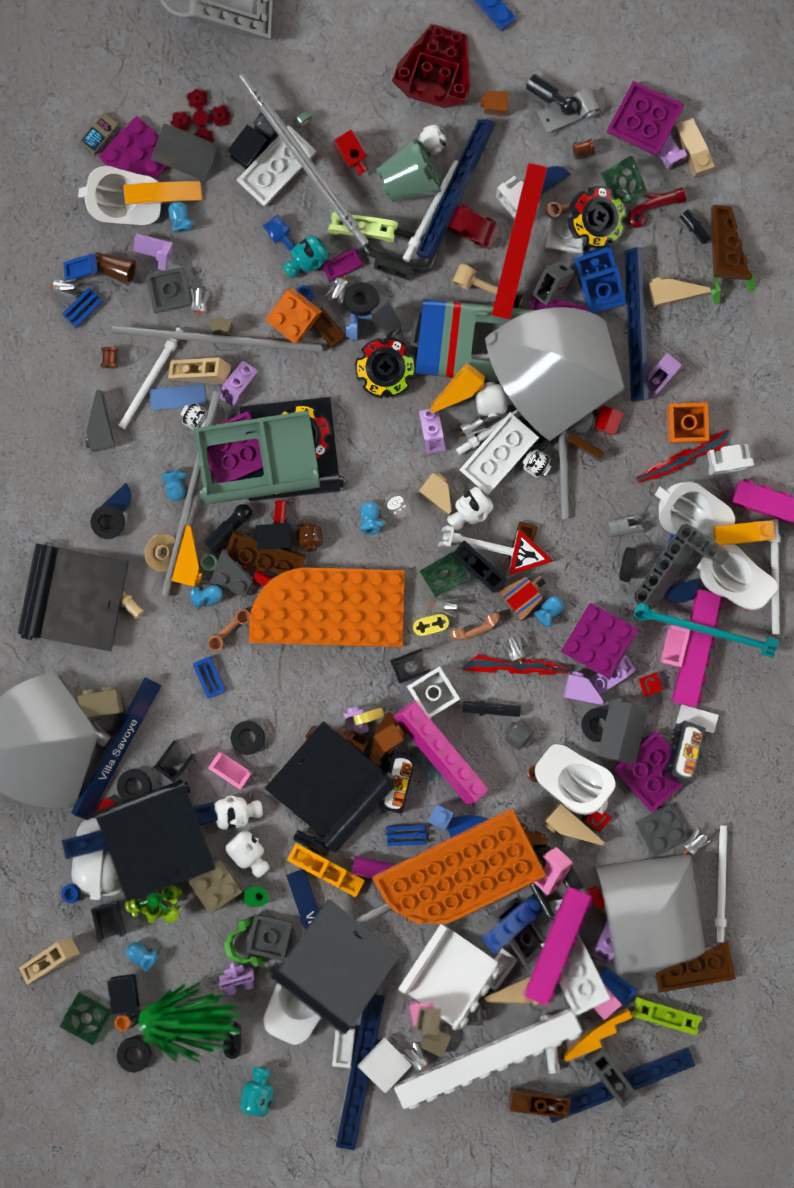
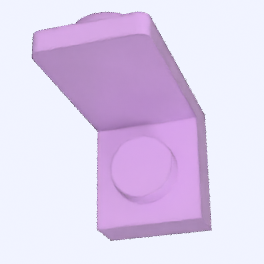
[659,134,687,170]
[133,234,173,271]
[220,361,258,407]
[419,409,445,454]
[589,655,636,694]
[344,706,369,734]
[590,918,614,964]

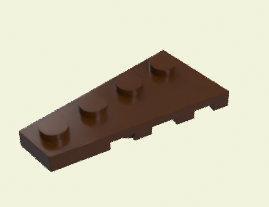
[711,205,752,281]
[227,531,306,573]
[655,940,736,993]

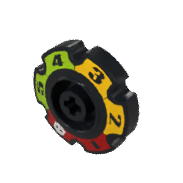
[567,186,627,249]
[355,337,416,399]
[278,404,332,462]

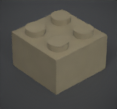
[77,686,124,718]
[188,858,243,914]

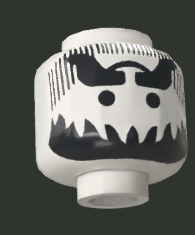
[420,125,447,155]
[180,403,208,430]
[522,450,552,478]

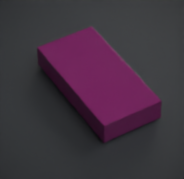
[321,248,364,282]

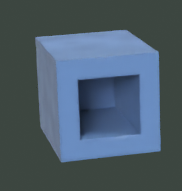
[428,804,455,830]

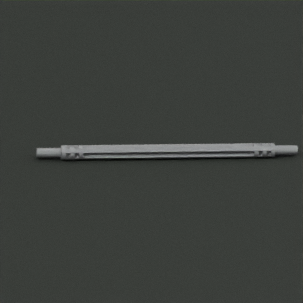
[238,73,369,246]

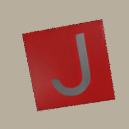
[638,673,663,697]
[584,811,612,832]

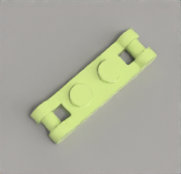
[328,212,398,243]

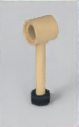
[452,264,523,308]

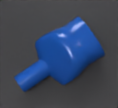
[263,215,294,250]

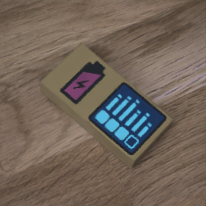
[80,112,119,154]

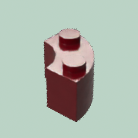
[448,205,501,250]

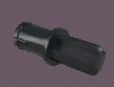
[679,209,711,244]
[293,830,330,857]

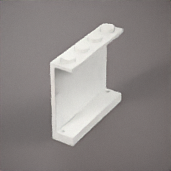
[398,924,501,1030]

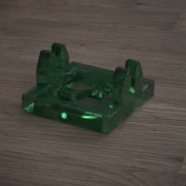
[601,156,647,204]
[420,552,469,598]
[59,992,111,1045]

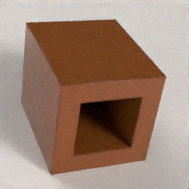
[480,90,509,116]
[374,723,405,752]

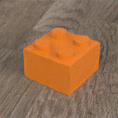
[265,288,323,344]
[666,402,709,445]

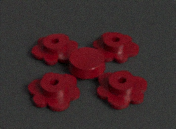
[170,88,231,143]

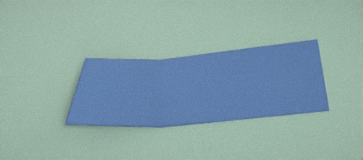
[150,384,206,410]

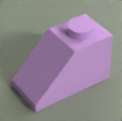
[648,353,681,399]
[563,672,603,705]

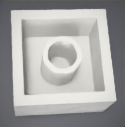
[407,666,460,718]

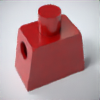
[333,129,369,176]

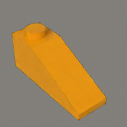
[430,363,485,413]
[713,520,775,546]
[171,525,203,587]

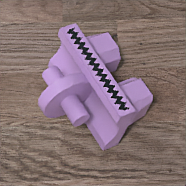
[219,962,254,996]

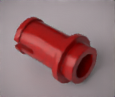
[272,500,287,524]
[252,571,275,586]

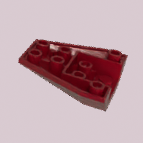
[392,24,470,109]

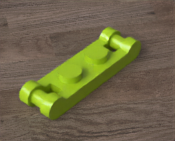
[631,996,703,1036]

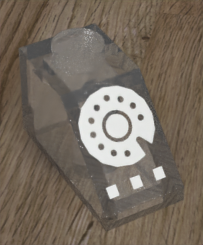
[383,492,412,523]

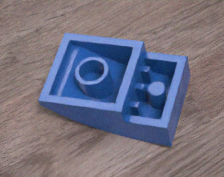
[572,245,627,313]

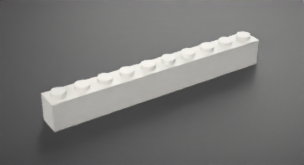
[394,1008,582,1109]

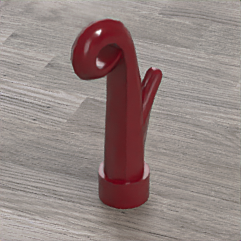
[628,187,687,228]

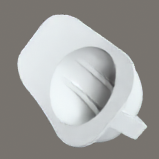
[78,166,161,225]
[655,482,735,546]
[697,544,778,610]
[535,744,615,815]
[71,818,122,900]
[264,983,321,1045]

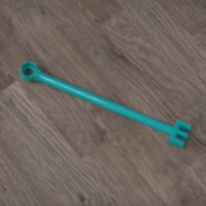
[634,603,780,657]

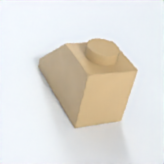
[419,473,451,516]

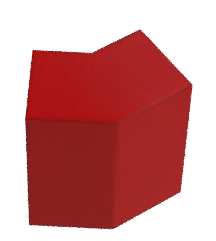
[594,405,623,435]
[586,886,606,910]

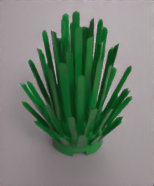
[139,982,241,1064]

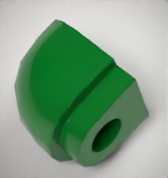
[243,887,269,907]

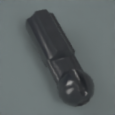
[526,74,579,115]
[204,504,252,553]

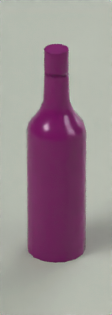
[352,855,397,879]

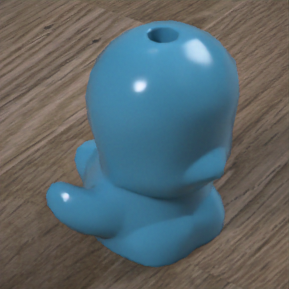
[168,201,194,233]
[162,469,187,501]
[360,502,386,535]
[190,585,223,610]
[533,596,564,627]
[126,942,158,973]

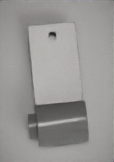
[537,88,599,134]

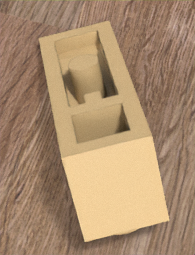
[675,118,715,179]
[648,277,711,308]
[168,358,231,384]
[544,803,605,845]
[19,937,80,985]
[484,976,540,1006]

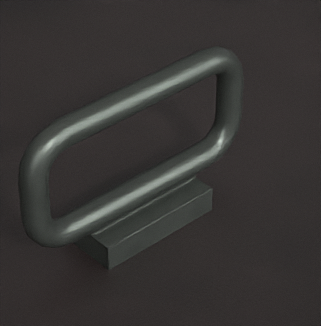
[362,227,439,281]
[529,845,584,921]

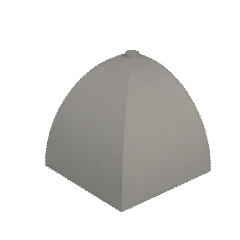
[160,0,272,40]
[485,307,624,441]
[0,672,98,808]
[595,853,706,973]

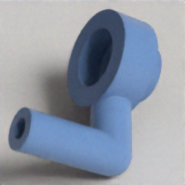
[346,313,372,341]

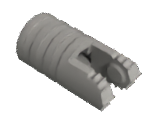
[607,515,644,538]

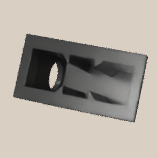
[532,261,574,306]

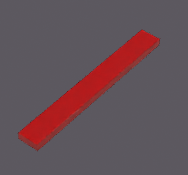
[491,163,547,320]

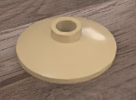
[145,533,175,572]

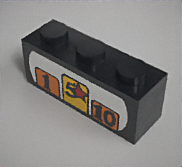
[664,721,706,786]
[380,751,416,814]

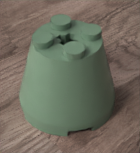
[376,138,441,202]

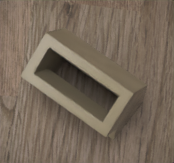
[209,317,234,336]
[415,1006,442,1035]
[420,1031,451,1057]

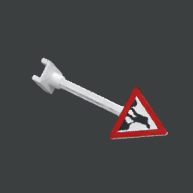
[438,526,552,575]

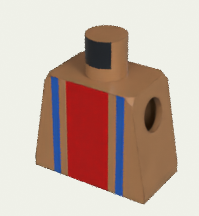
[498,576,547,621]

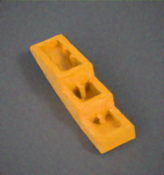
[123,181,202,205]
[287,843,365,897]
[563,1008,632,1062]

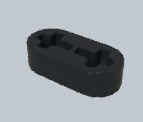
[223,1021,242,1059]

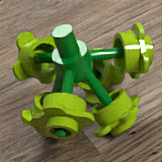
[125,885,182,924]

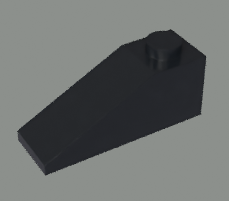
[451,540,507,594]

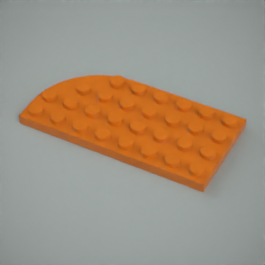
[249,568,405,647]
[373,808,546,925]

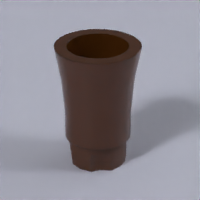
[95,252,137,286]

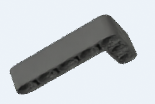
[634,524,729,609]

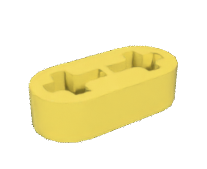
[413,614,449,636]
[353,707,385,725]

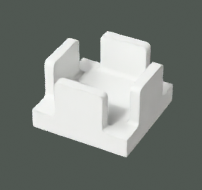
[496,176,539,219]
[707,444,753,476]

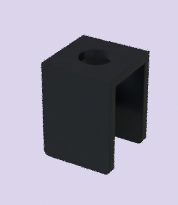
[228,124,269,169]
[256,522,292,550]
[390,648,431,684]
[153,740,196,782]
[91,901,126,942]
[107,974,140,1015]

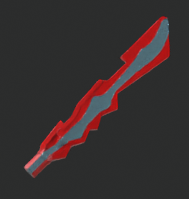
[636,429,729,484]
[463,654,568,675]

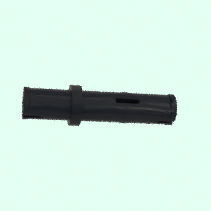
[462,700,521,717]

